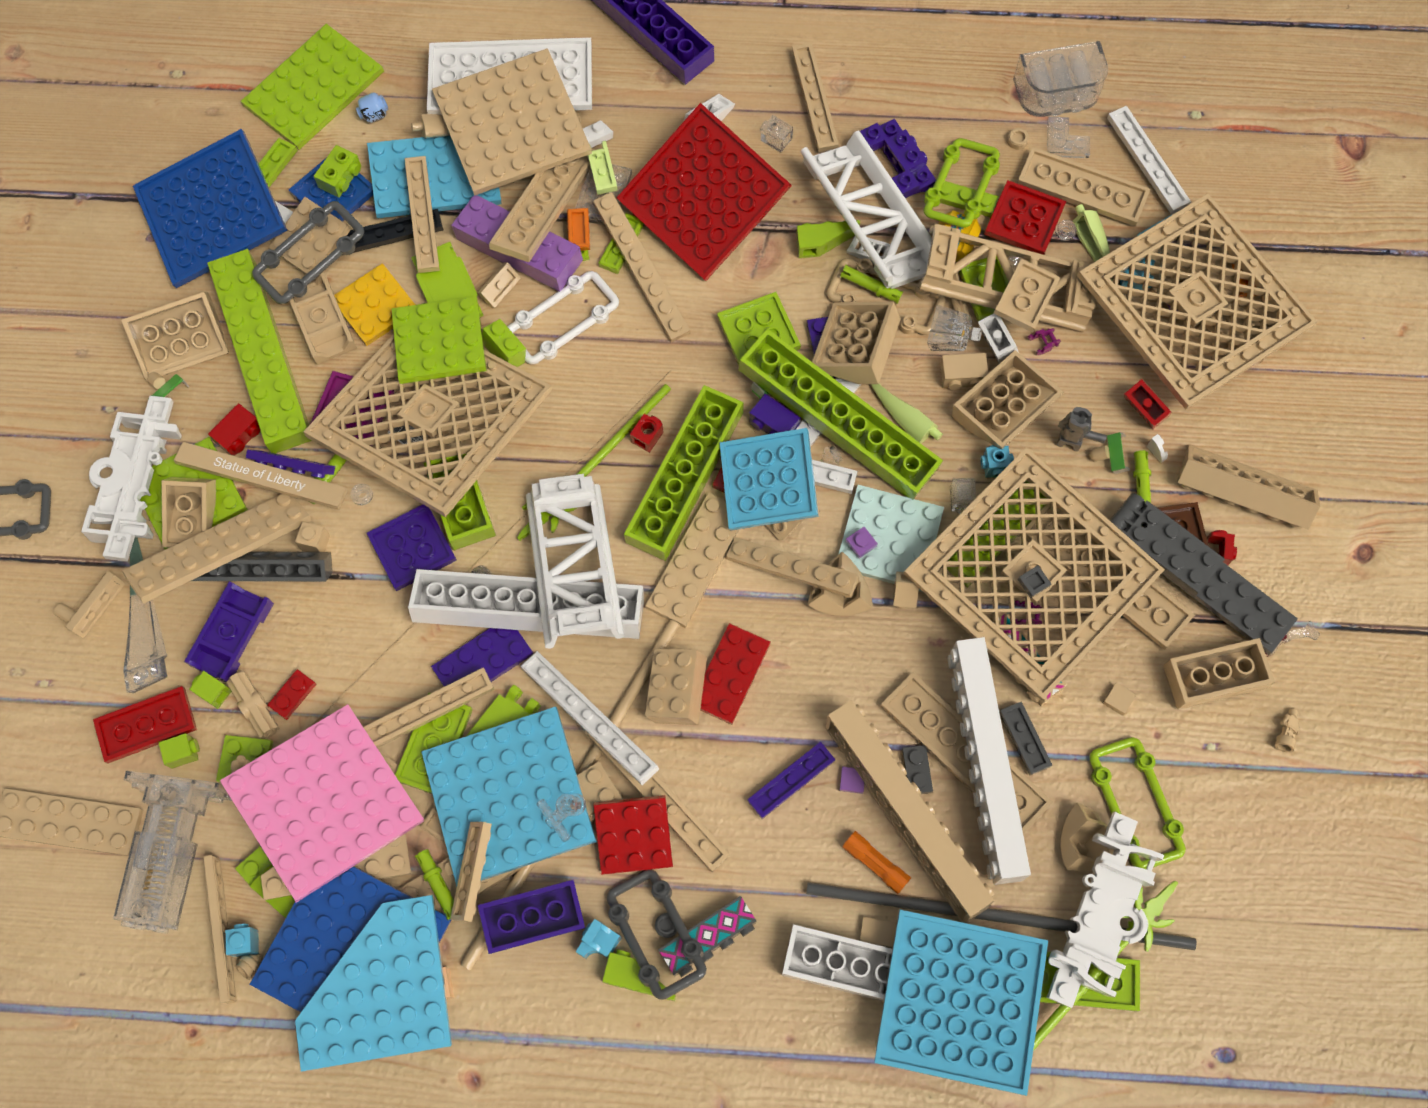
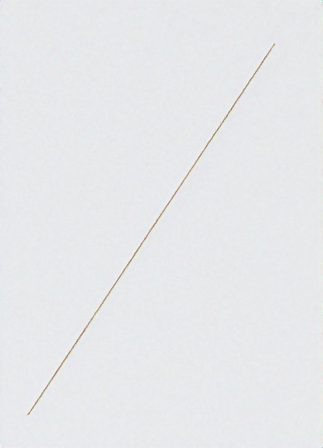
[308,371,672,728]

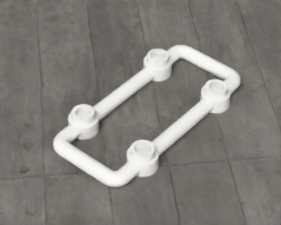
[507,271,619,364]

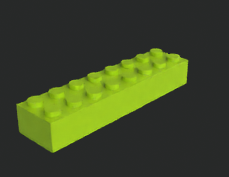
[624,385,744,561]

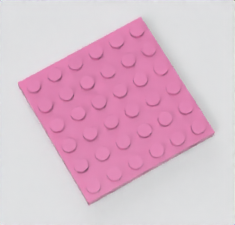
[220,705,424,903]

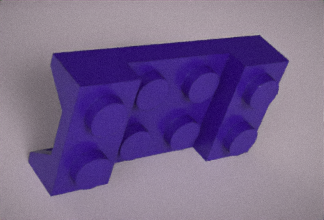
[184,581,274,683]

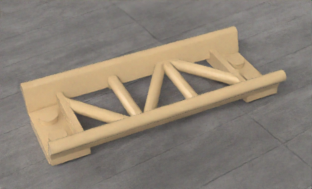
[919,223,1096,332]

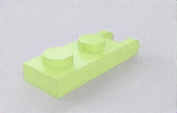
[588,141,618,195]

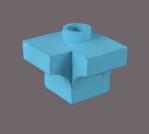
[576,919,622,959]

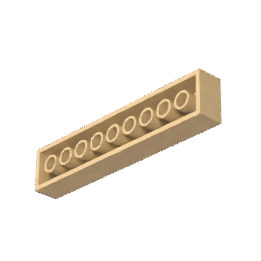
[826,700,995,923]

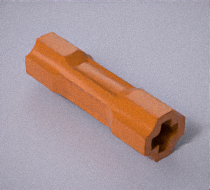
[842,831,911,894]

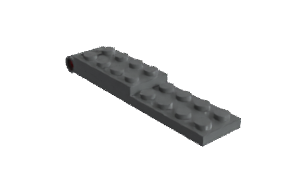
[1109,493,1298,655]

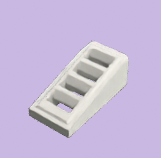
[847,236,890,265]

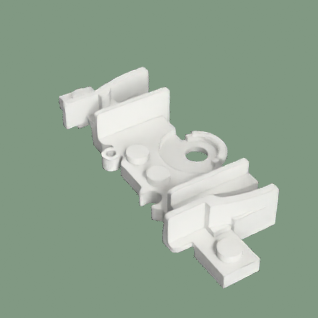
[81,396,182,562]
[1046,812,1164,1008]

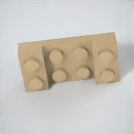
[284,271,357,365]

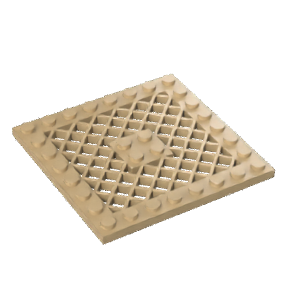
[1077,194,1317,410]
[304,334,552,517]
[903,447,1165,701]

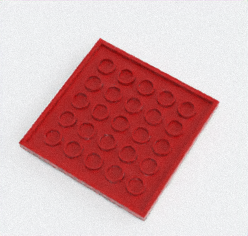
[617,103,792,281]

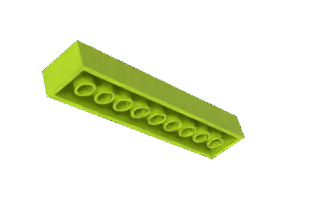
[207,249,312,454]
[738,329,943,500]

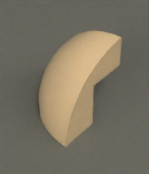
[808,552,873,616]
[1061,802,1114,871]

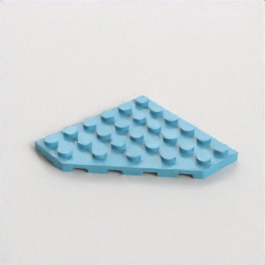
[295,895,452,1072]

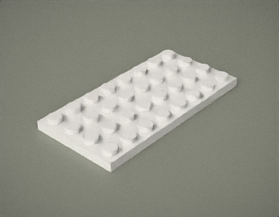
[427,38,592,115]

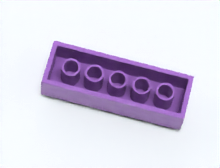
[451,195,583,292]

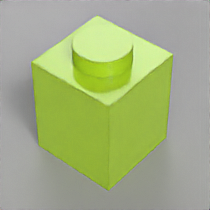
[189,671,232,709]
[159,733,200,769]

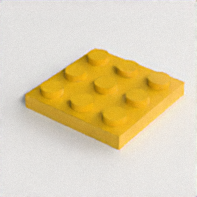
[334,263,415,346]

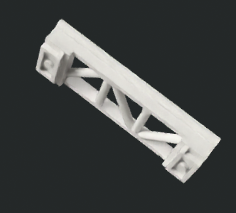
[801,131,932,289]
[526,474,624,649]

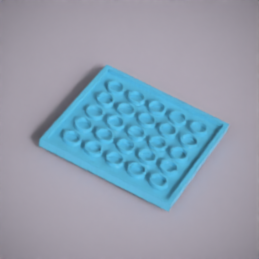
[422,707,597,886]
[874,910,1048,1096]

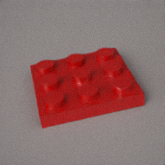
[984,180,1066,255]
[594,795,673,875]

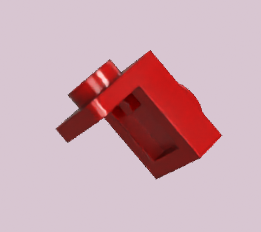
[1207,530,1237,565]

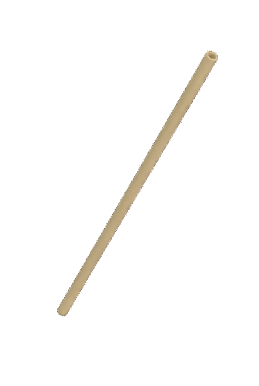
[460,620,680,971]

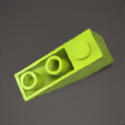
[796,220,860,258]

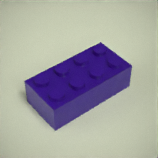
[478,880,585,954]

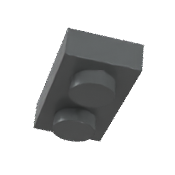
[902,745,933,794]

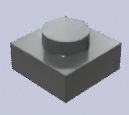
[1017,565,1052,598]

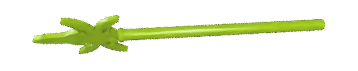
[517,384,671,541]
[1033,881,1178,1051]

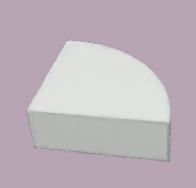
[1147,434,1168,463]

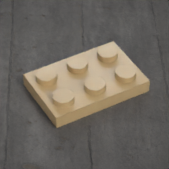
[993,258,1061,333]

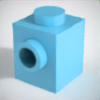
[225,924,259,957]

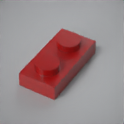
[267,669,317,720]

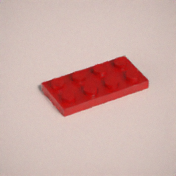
[700,623,771,725]
[93,686,197,764]

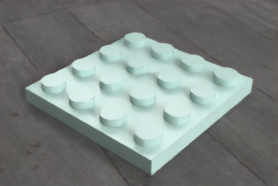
[838,485,944,591]

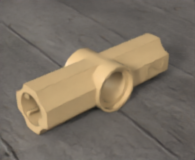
[227,671,280,739]

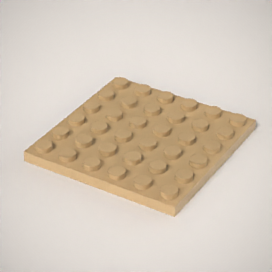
[432,48,592,196]

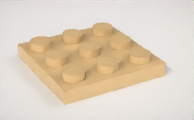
[269,197,352,280]

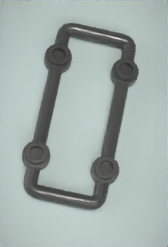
[252,201,364,304]
[0,479,51,540]
[606,869,707,1000]

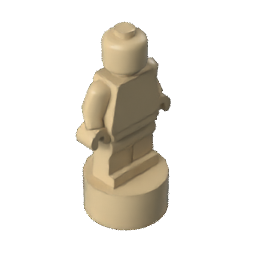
[1275,708,1299,752]

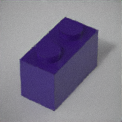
[749,394,800,434]

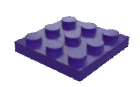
[367,504,457,591]

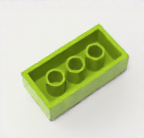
[423,453,496,550]

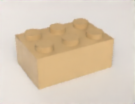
[645,649,707,725]

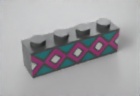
[658,896,757,978]

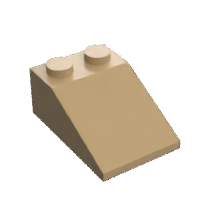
[162,477,216,547]

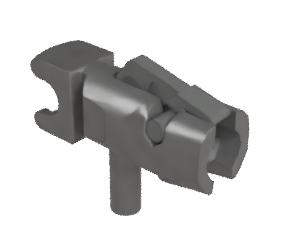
[1057,407,1107,452]

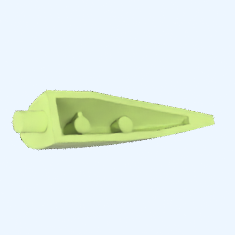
[1072,204,1113,282]
[871,384,943,444]

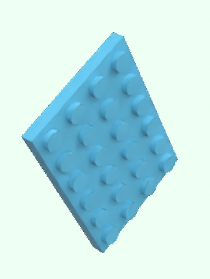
[367,136,502,218]

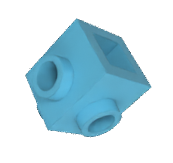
[980,445,1014,478]

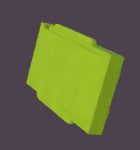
[411,242,483,317]

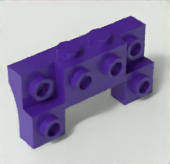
[860,119,936,199]

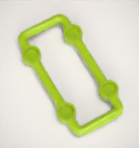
[923,138,1000,228]
[1089,737,1186,869]

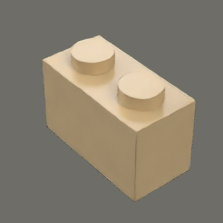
[940,353,988,390]

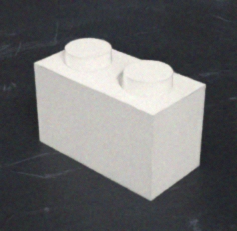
[978,314,1019,364]

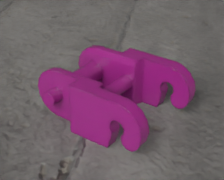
[1028,328,1061,355]
[1014,600,1042,625]

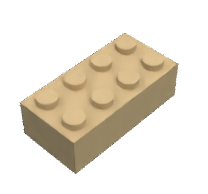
[1163,638,1275,710]

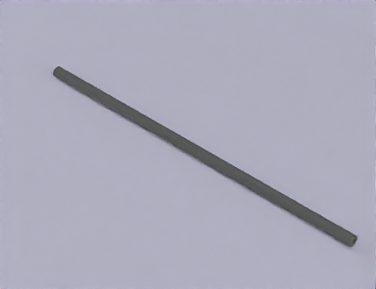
[806,882,1197,951]

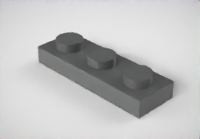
[999,701,1052,776]

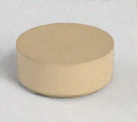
[1007,128,1029,150]

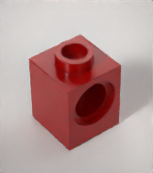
[630,413,664,453]

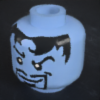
[356,93,388,123]

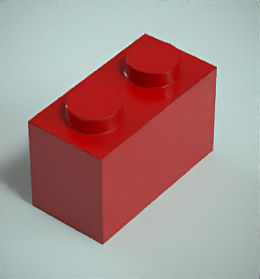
[1124,379,1171,429]
[208,403,261,456]

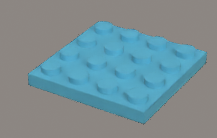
[720,428,819,530]

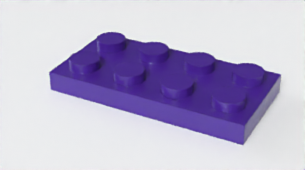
[431,628,533,687]

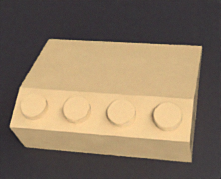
[121,292,229,381]
[812,301,900,384]
[951,350,1064,449]

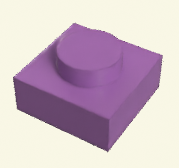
[845,527,878,559]

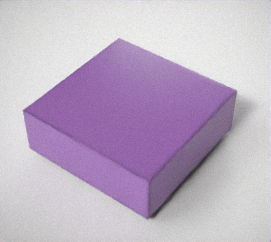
[840,767,864,794]

